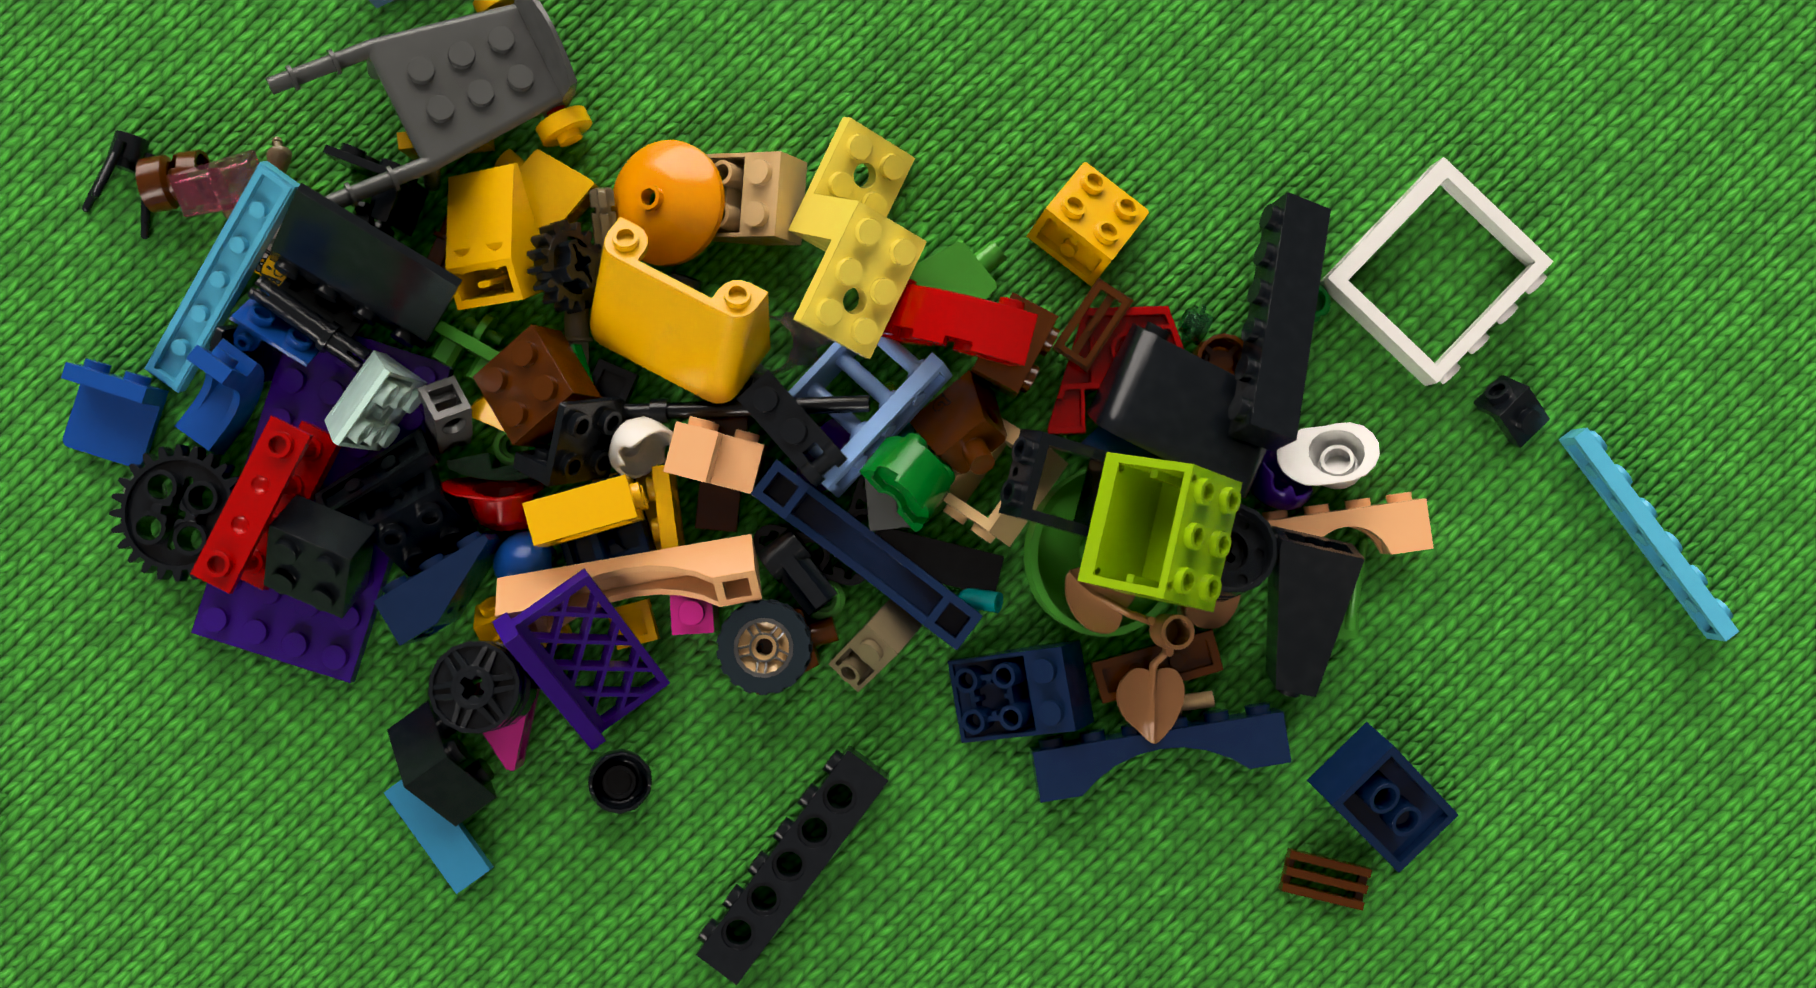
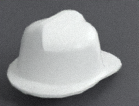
[1277,422,1380,489]

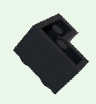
[387,701,497,827]

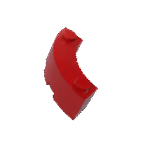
[881,279,1038,366]

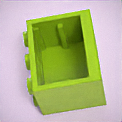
[1077,452,1242,612]

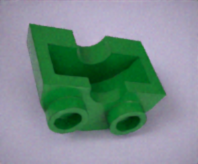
[859,432,956,533]

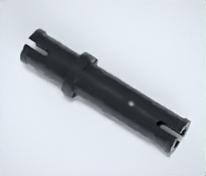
[248,275,372,373]

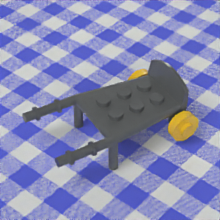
[265,0,593,208]

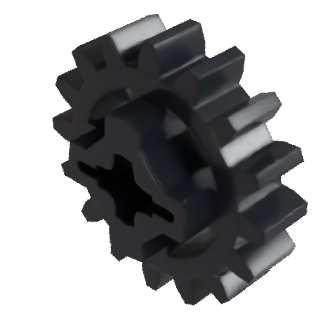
[526,219,602,314]

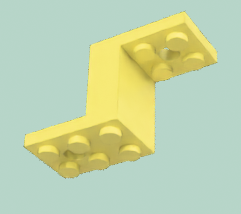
[788,117,927,359]

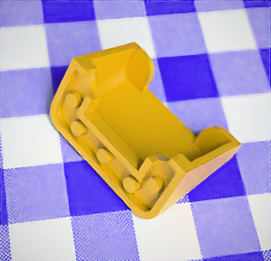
[590,217,771,404]

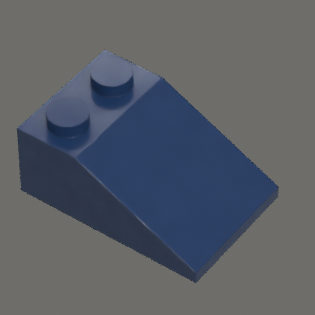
[1307,722,1459,873]

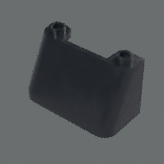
[1086,321,1267,498]

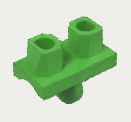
[431,314,506,383]

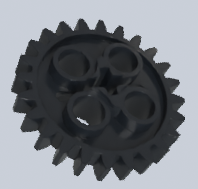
[109,444,239,582]

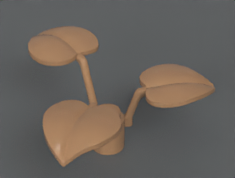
[1065,567,1241,744]

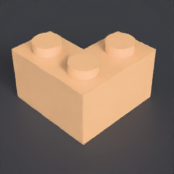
[663,416,768,494]

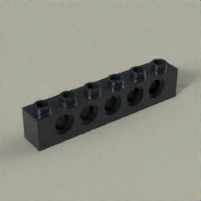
[696,745,889,985]

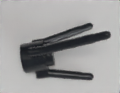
[82,130,155,239]

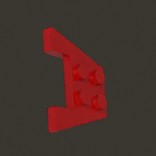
[1047,306,1184,435]

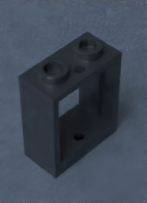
[999,429,1108,538]

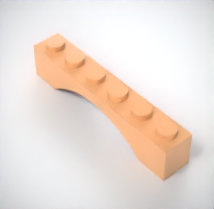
[495,534,762,632]

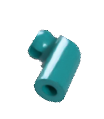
[957,588,1003,613]

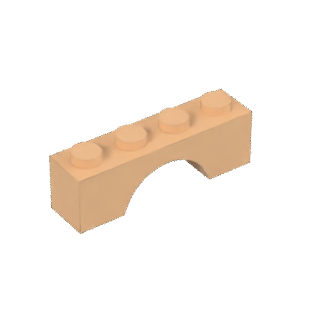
[1262,492,1434,555]

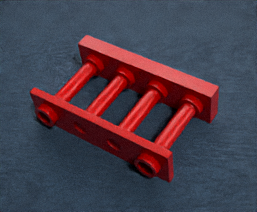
[190,415,342,594]

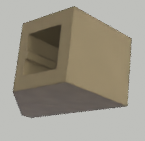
[828,599,922,692]

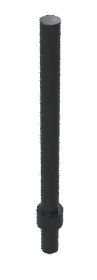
[622,395,871,424]

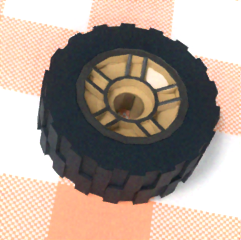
[716,599,813,695]

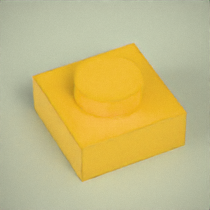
[609,598,660,650]

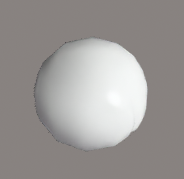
[608,416,673,479]

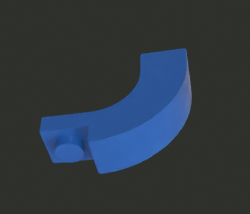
[175,338,264,455]

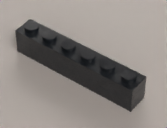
[1228,192,1331,451]

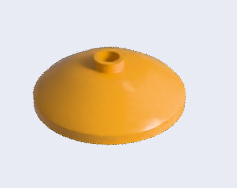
[611,140,725,266]

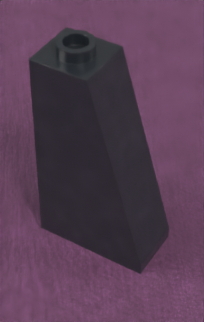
[1266,526,1365,698]

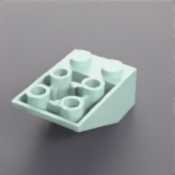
[324,350,427,451]

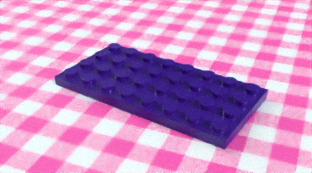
[191,335,456,683]

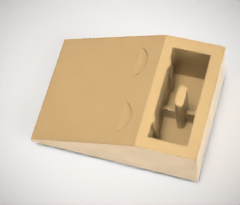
[706,151,807,245]

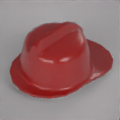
[441,477,544,531]

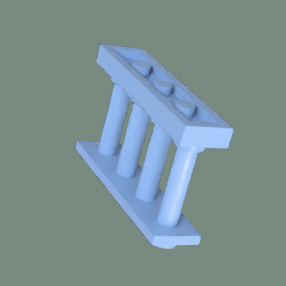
[789,337,953,498]

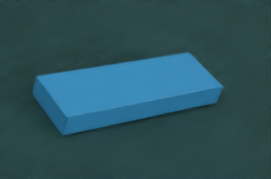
[383,779,494,894]

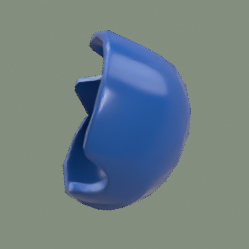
[493,530,557,578]

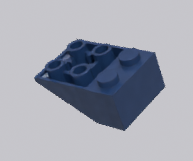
[373,531,507,646]
[948,639,1094,743]

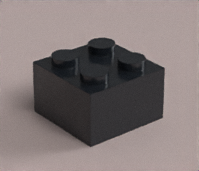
[264,494,376,618]

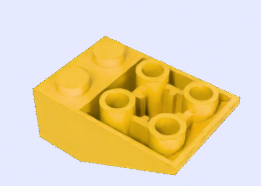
[445,162,543,310]

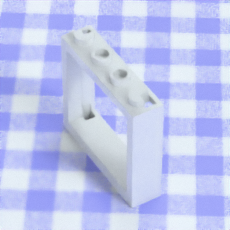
[1320,157,1554,386]

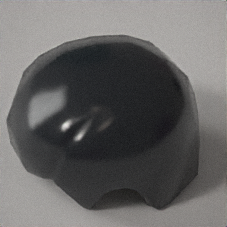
[588,749,652,814]

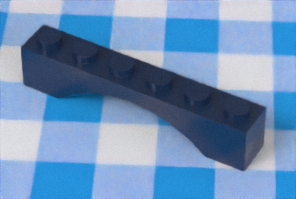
[751,459,983,650]
[1030,702,1291,803]

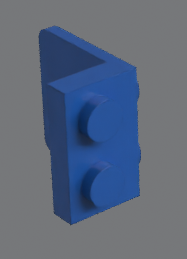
[61,358,169,466]

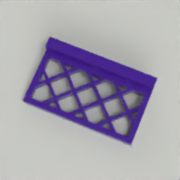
[492,568,670,751]

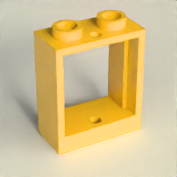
[522,474,649,548]

